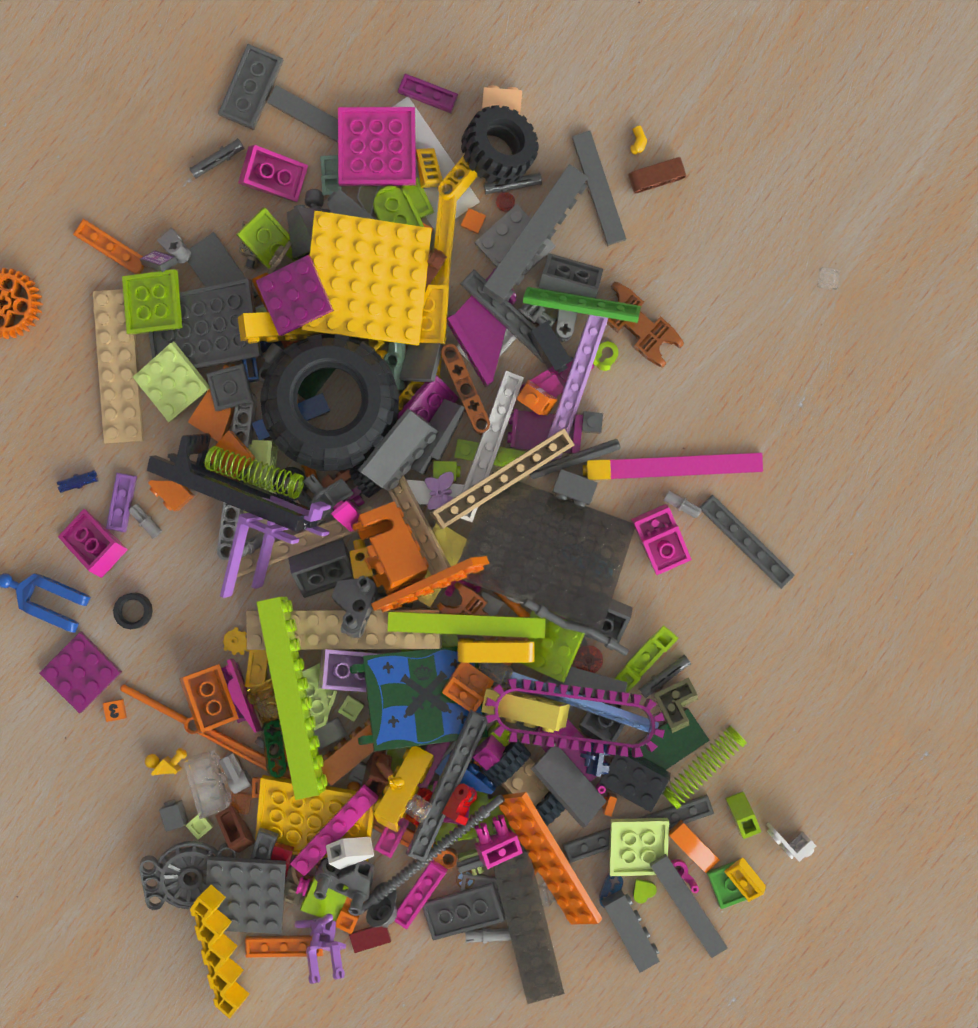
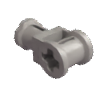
[517,304,557,327]

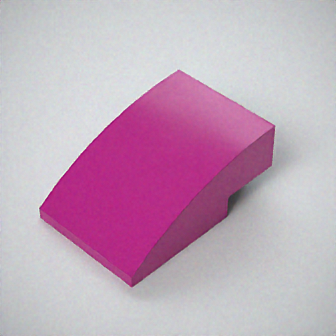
[631,504,692,575]

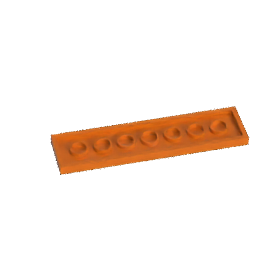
[499,792,602,925]

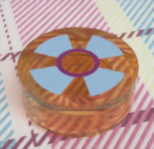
[456,870,475,889]

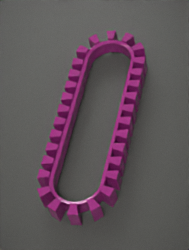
[485,678,665,757]

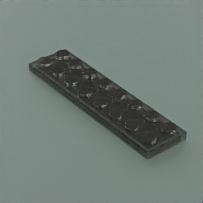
[493,849,564,1004]

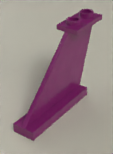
[447,268,517,388]

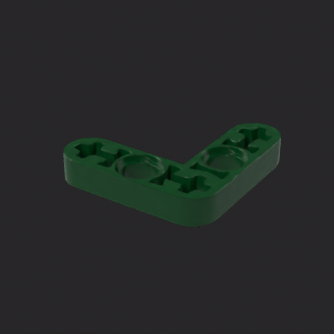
[262,719,286,777]

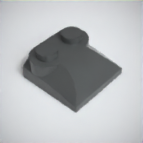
[578,708,625,742]

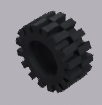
[349,462,382,498]

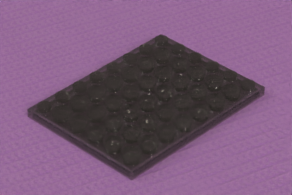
[459,472,635,631]

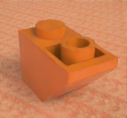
[148,480,195,511]

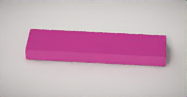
[394,860,448,930]

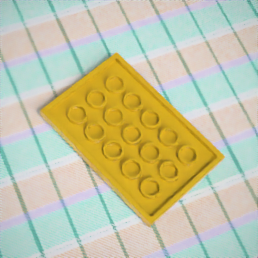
[255,775,376,862]

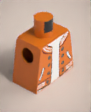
[517,379,558,416]

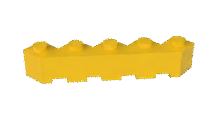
[190,885,250,1019]

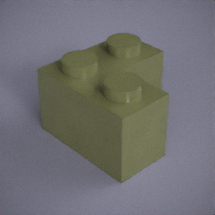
[654,678,698,733]

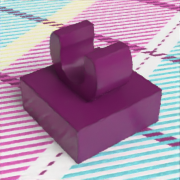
[347,486,365,507]

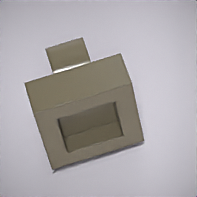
[284,879,302,906]

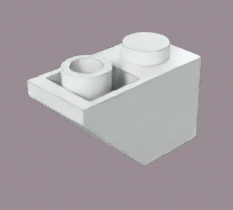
[326,837,374,869]

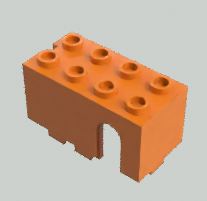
[352,501,429,595]

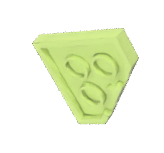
[302,662,337,731]

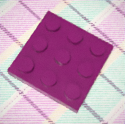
[256,255,334,336]
[39,632,122,714]

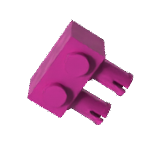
[475,815,523,869]

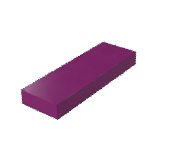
[398,74,458,113]

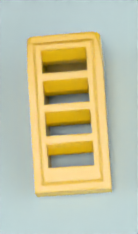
[416,148,442,188]

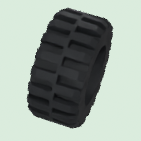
[461,105,539,185]

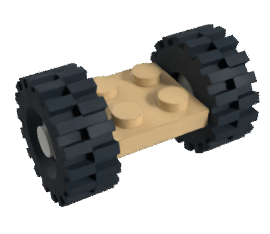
[483,739,565,826]

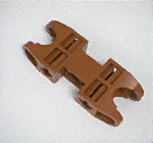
[607,282,684,368]
[441,344,490,435]
[437,581,530,666]

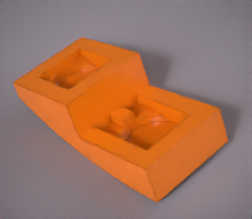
[336,897,365,934]

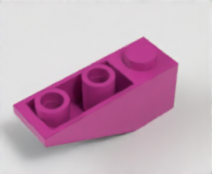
[331,500,362,532]

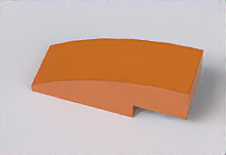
[669,820,720,873]

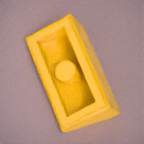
[725,857,766,902]

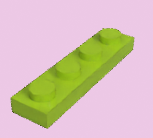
[454,439,525,467]

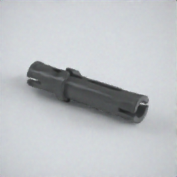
[190,138,245,179]
[484,172,542,195]
[639,655,691,698]

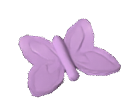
[425,472,454,510]

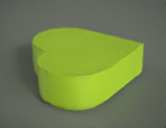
[633,879,657,904]

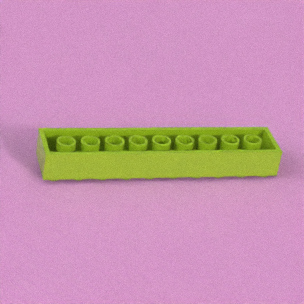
[257,597,328,800]

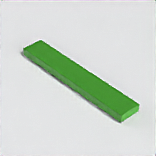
[523,287,641,323]

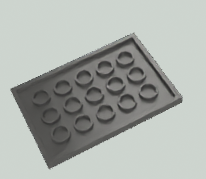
[149,278,262,369]

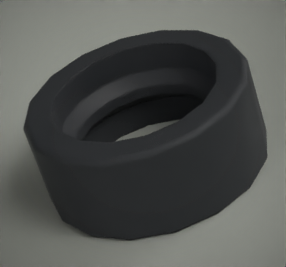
[113,592,153,630]

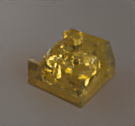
[246,679,279,725]

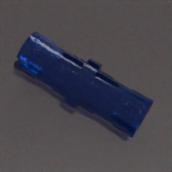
[57,470,99,493]

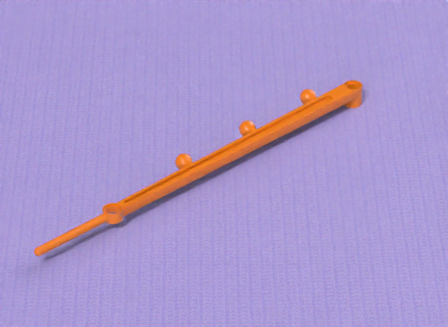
[120,684,458,869]

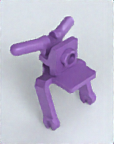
[295,913,346,984]

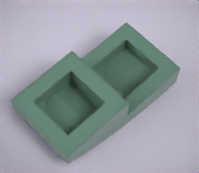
[320,155,342,195]

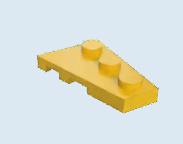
[419,285,449,345]

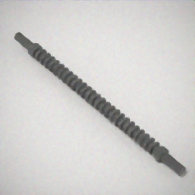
[360,795,505,915]

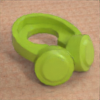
[593,341,619,371]

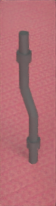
[523,598,629,656]

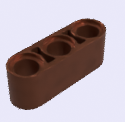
[628,157,687,194]

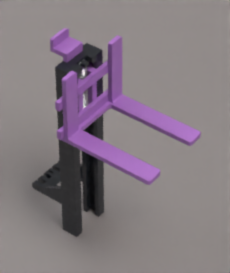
[147,433,331,598]

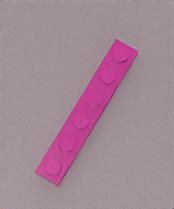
[290,784,379,876]

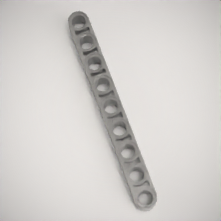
[217,393,257,560]

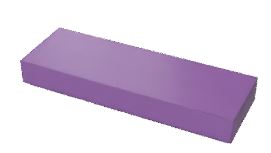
[106,473,137,532]

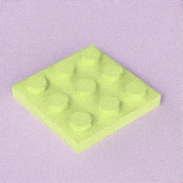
[133,342,210,422]
[609,818,669,876]

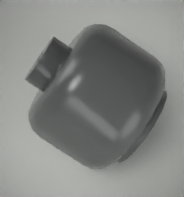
[304,189,324,208]

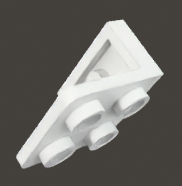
[766,822,816,862]

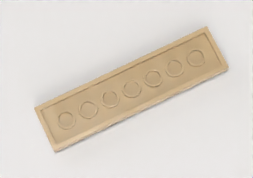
[92,289,144,444]

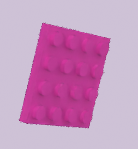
[338,107,416,186]

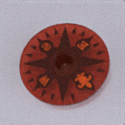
[574,645,603,673]

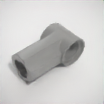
[219,753,252,794]

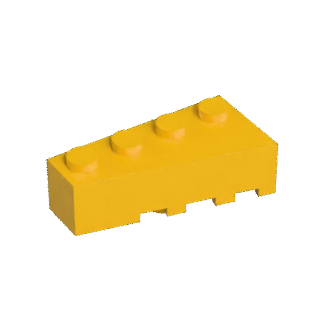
[238,312,320,344]
[373,746,434,833]

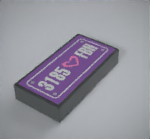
[140,250,178,272]

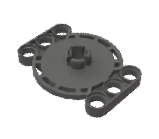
[139,841,237,910]

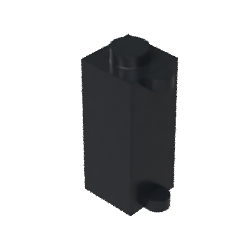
[527,320,574,374]

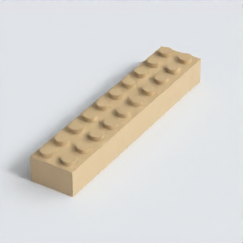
[246,608,442,650]

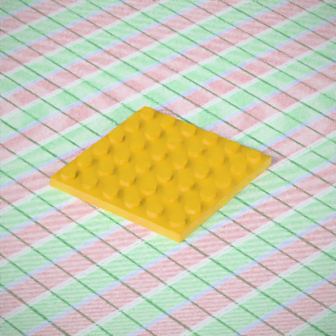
[301,211,432,346]

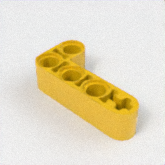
[458,638,534,663]

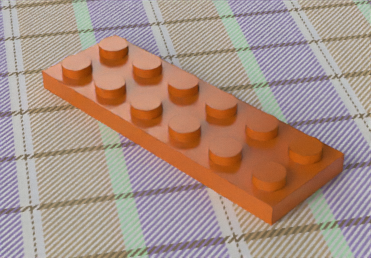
[371,556,489,612]

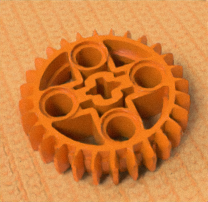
[0,268,43,339]

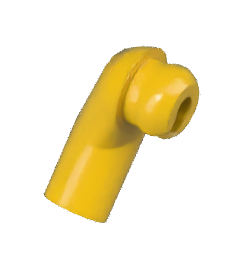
[630,125,647,155]

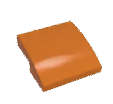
[442,662,495,712]

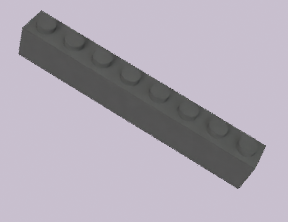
[482,164,588,304]

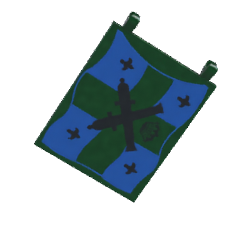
[350,646,488,751]

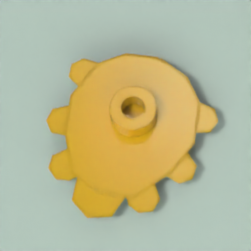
[223,627,249,655]

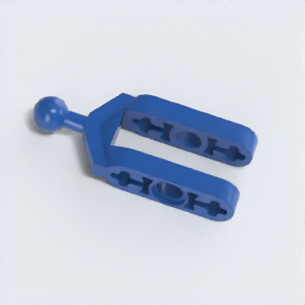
[0,573,91,633]

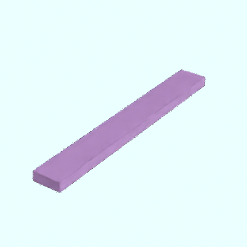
[547,315,608,461]

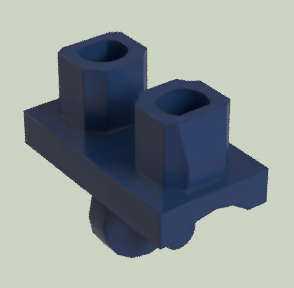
[580,738,611,777]

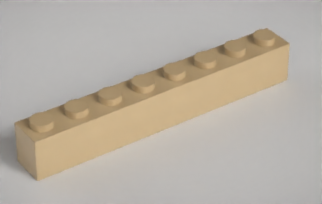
[431,429,574,529]

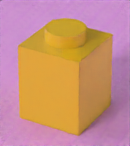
[582,460,611,480]

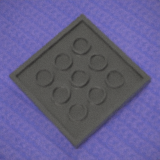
[206,856,286,934]

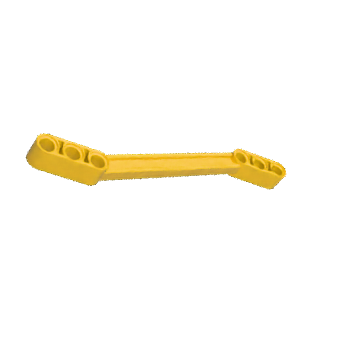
[398,155,477,411]

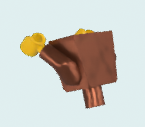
[362,750,404,801]

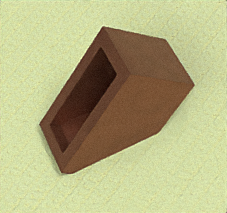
[215,805,255,853]

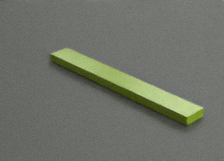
[388,611,546,638]

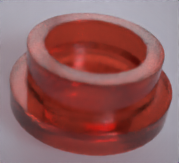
[496,192,515,212]

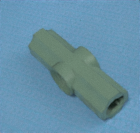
[384,342,406,390]

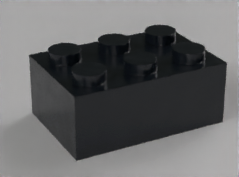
[600,747,671,812]

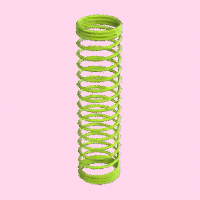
[205,446,304,499]
[662,725,747,809]

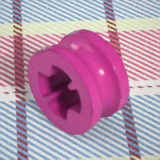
[296,876,311,896]

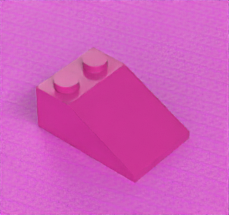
[238,145,308,202]
[58,509,128,578]

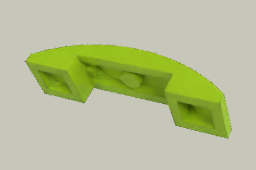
[614,625,679,692]

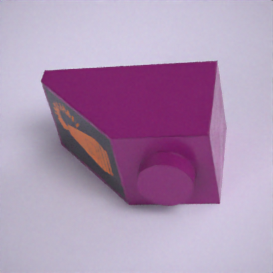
[470,734,505,771]

